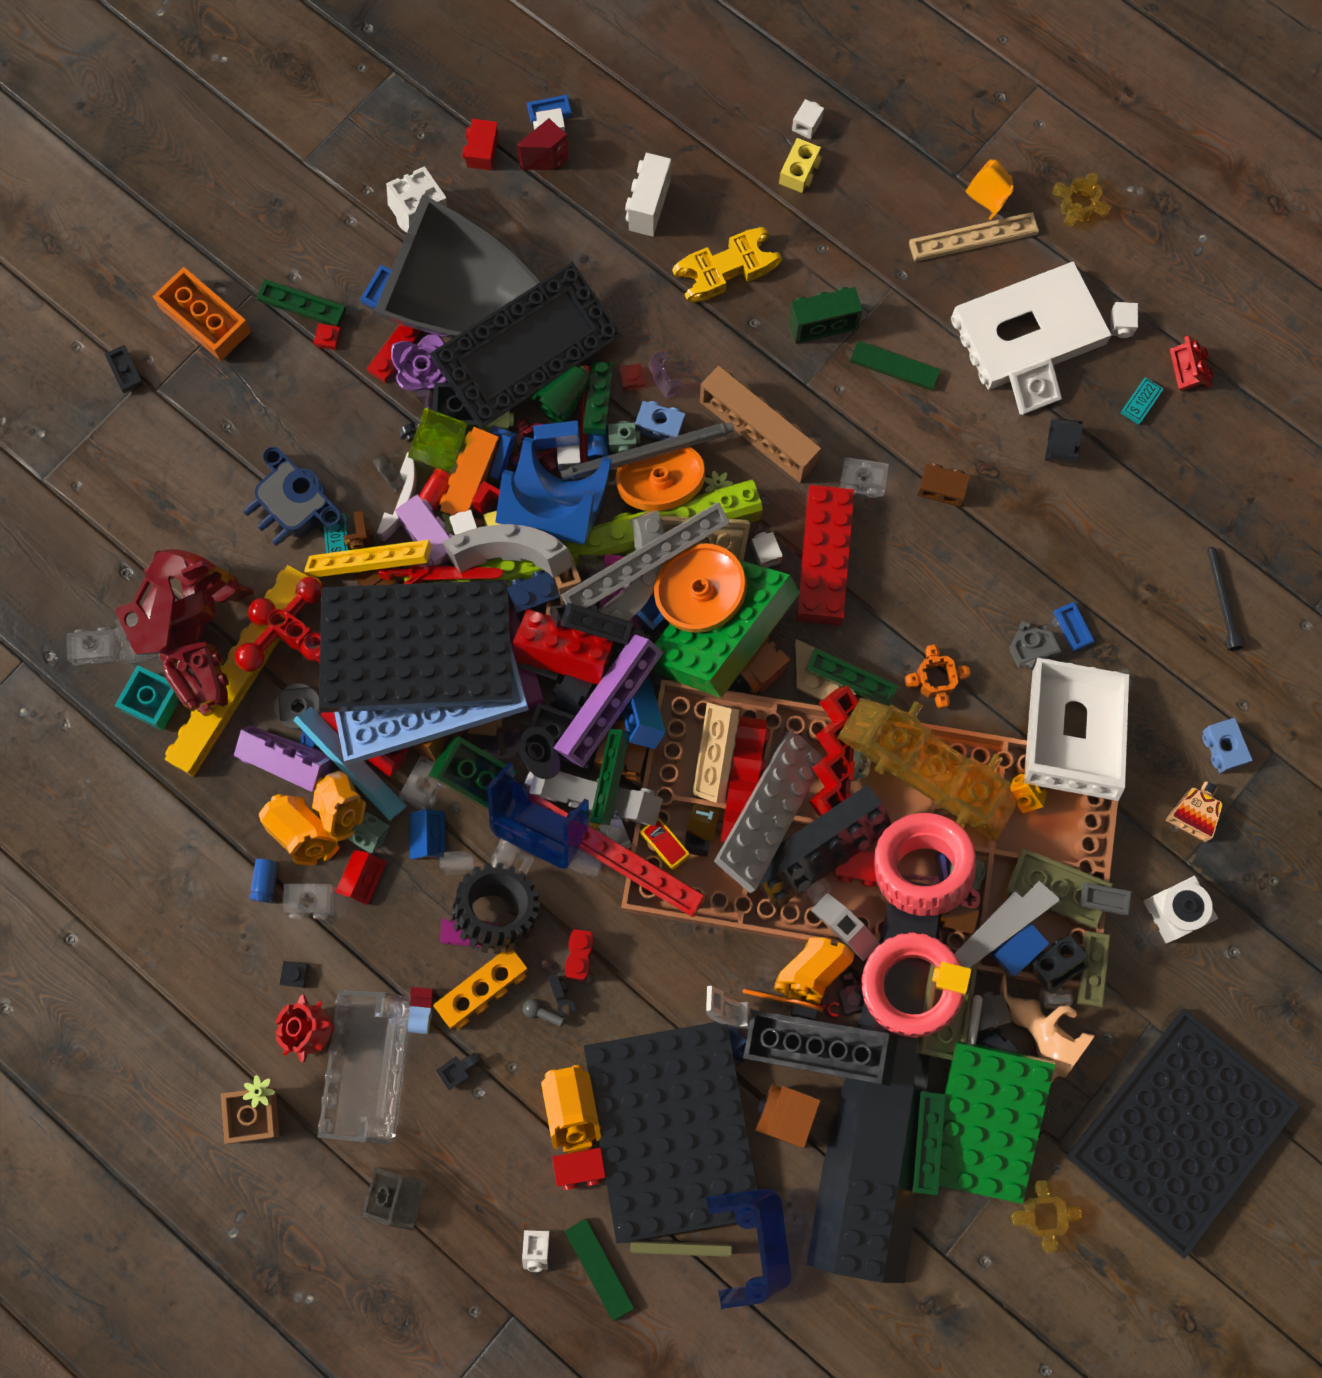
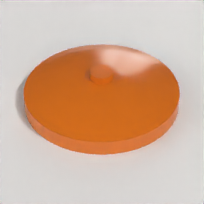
[616,447,705,511]
[654,544,747,633]

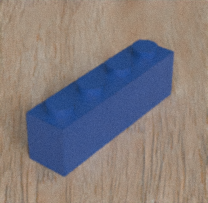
[622,675,666,749]

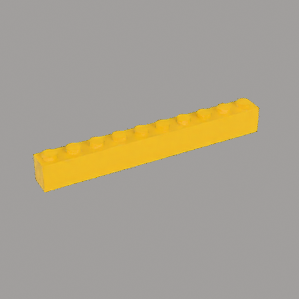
[164,565,309,777]

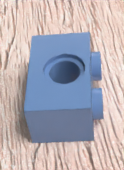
[635,401,685,441]
[1202,718,1252,774]

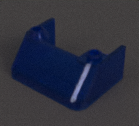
[487,763,589,869]
[706,1189,791,1309]

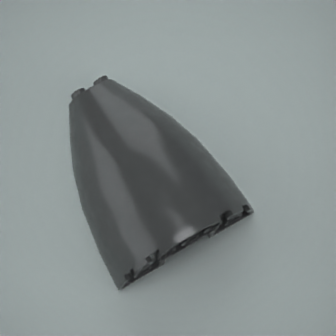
[373,194,540,338]

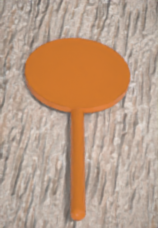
[743,989,823,1012]

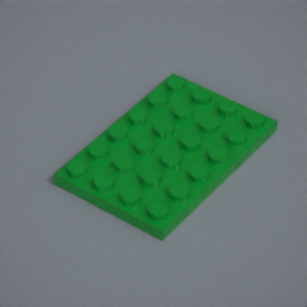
[939,1041,1055,1204]

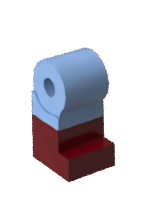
[408,987,435,1034]

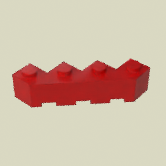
[808,686,861,817]
[721,716,770,842]

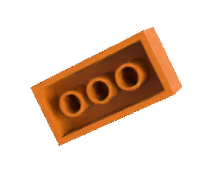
[153,267,252,361]

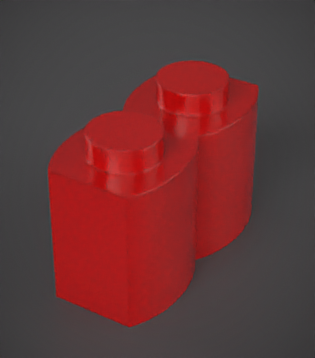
[565,929,594,982]

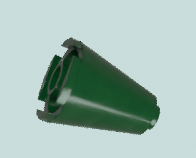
[531,366,590,423]

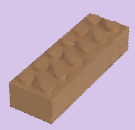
[700,366,821,483]

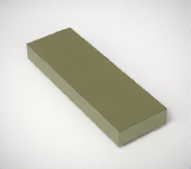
[1077,931,1111,1008]

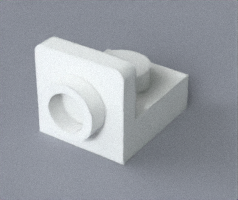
[598,819,632,848]
[522,1230,549,1272]

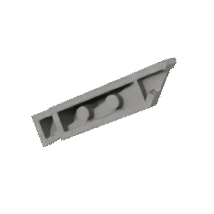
[955,881,1059,968]

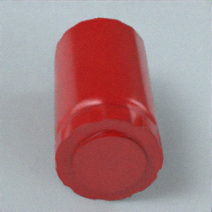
[418,468,451,512]

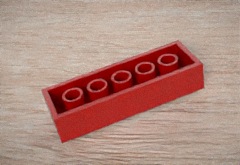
[796,485,854,626]

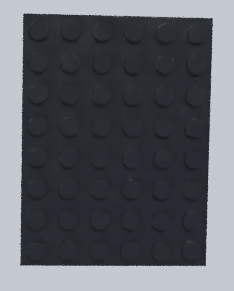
[319,580,513,713]
[1065,1008,1300,1259]
[584,1022,762,1244]

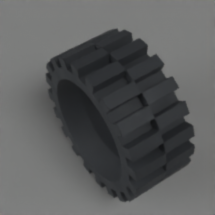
[451,863,540,954]

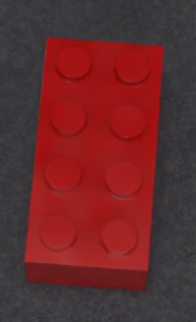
[512,609,615,684]

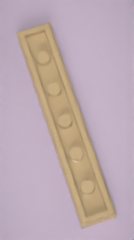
[909,212,1039,262]

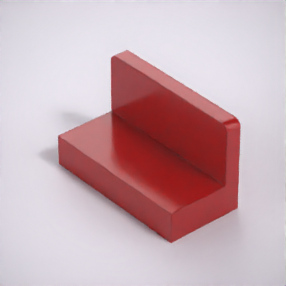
[472,481,500,519]
[336,850,387,905]

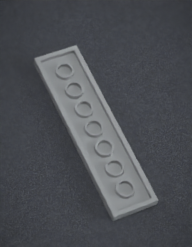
[714,729,824,893]

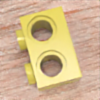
[779,138,822,193]

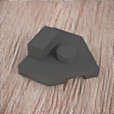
[1009,621,1062,669]

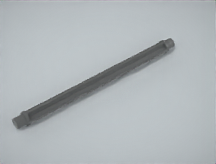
[561,422,734,481]

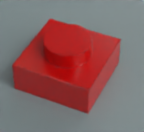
[314,323,341,350]

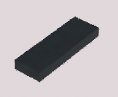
[560,602,633,645]

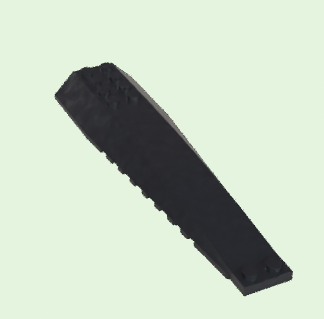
[806,880,941,1283]

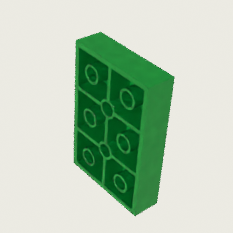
[652,560,800,698]

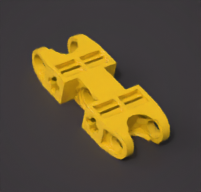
[672,227,782,303]

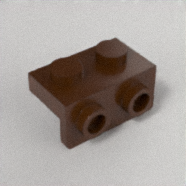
[343,511,375,550]

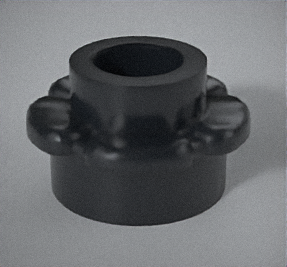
[399,423,420,442]

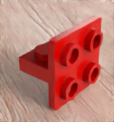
[1169,335,1214,391]

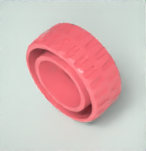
[875,813,976,916]
[862,933,964,1038]

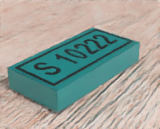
[1120,377,1163,425]
[324,513,348,553]

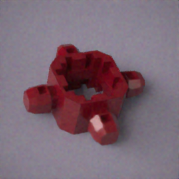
[509,419,558,473]

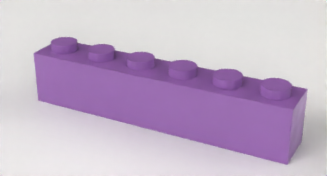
[554,634,663,767]

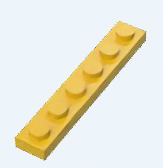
[303,540,433,577]

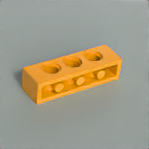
[433,950,529,1030]

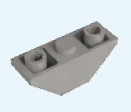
[811,893,880,961]

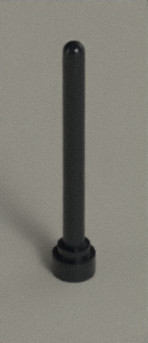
[1207,547,1246,651]

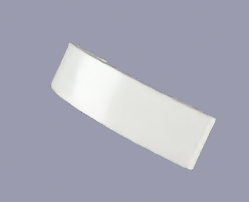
[377,452,417,541]
[706,986,759,1030]

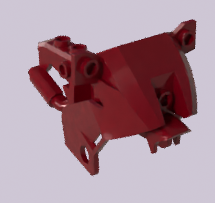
[116,549,254,716]

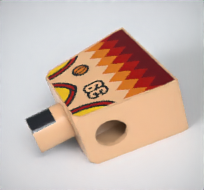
[1165,782,1222,842]

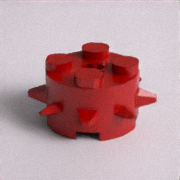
[275,995,334,1062]

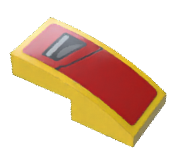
[640,817,691,871]

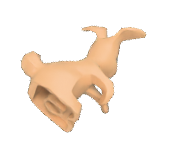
[990,974,1095,1083]

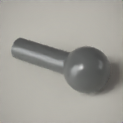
[523,999,565,1027]

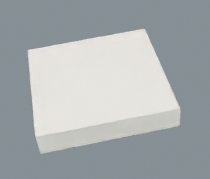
[1008,357,1062,415]

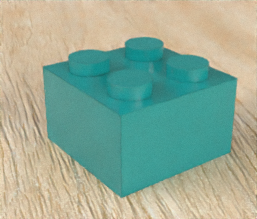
[115,665,180,731]

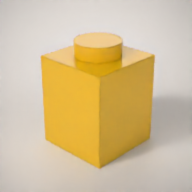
[932,961,971,996]

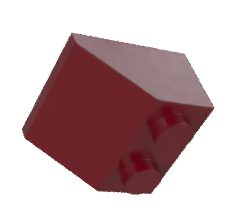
[517,118,568,170]

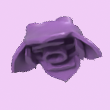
[391,334,447,392]

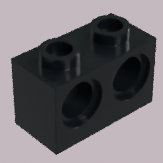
[1030,935,1089,993]

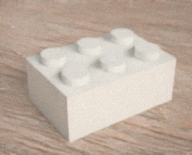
[625,153,671,236]

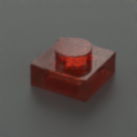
[619,363,645,390]

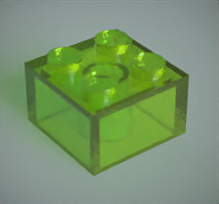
[407,408,467,472]

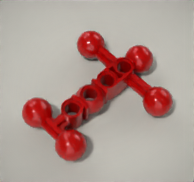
[235,576,324,672]

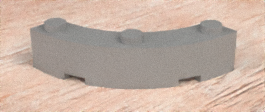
[598,511,664,621]
[443,524,573,578]
[529,770,663,826]

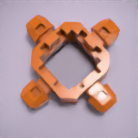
[905,645,970,709]

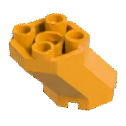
[312,771,366,842]
[259,794,340,866]
[774,938,855,1005]
[541,1065,601,1153]

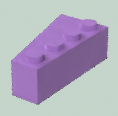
[234,725,333,792]

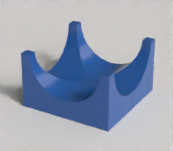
[495,437,612,545]

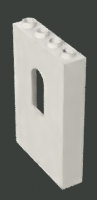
[951,261,1111,390]
[1024,658,1129,801]

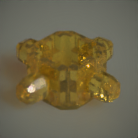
[1052,172,1111,227]
[1011,1180,1082,1253]

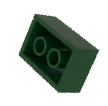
[789,287,863,344]
[428,735,517,812]

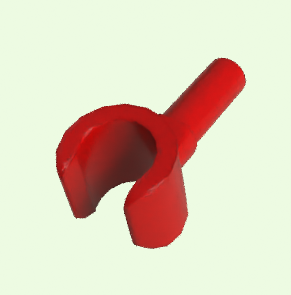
[807,1002,841,1017]

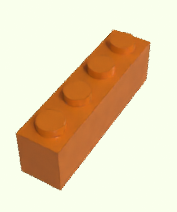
[440,427,501,516]

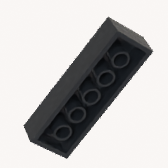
[759,785,892,909]
[743,1010,898,1086]

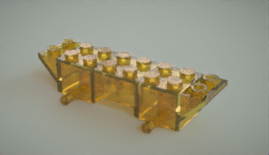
[837,698,1018,842]

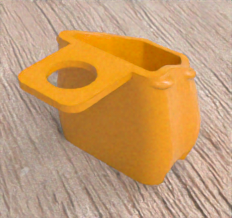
[965,159,1014,220]

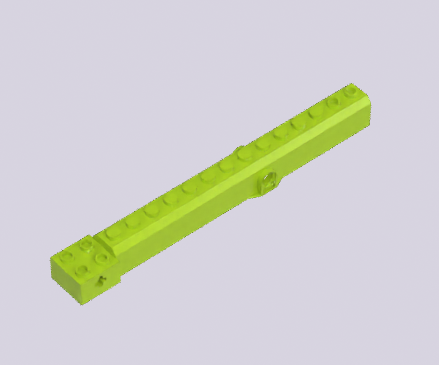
[404,480,763,595]

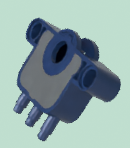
[243,447,345,546]

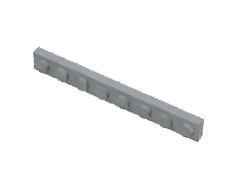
[561,503,730,608]

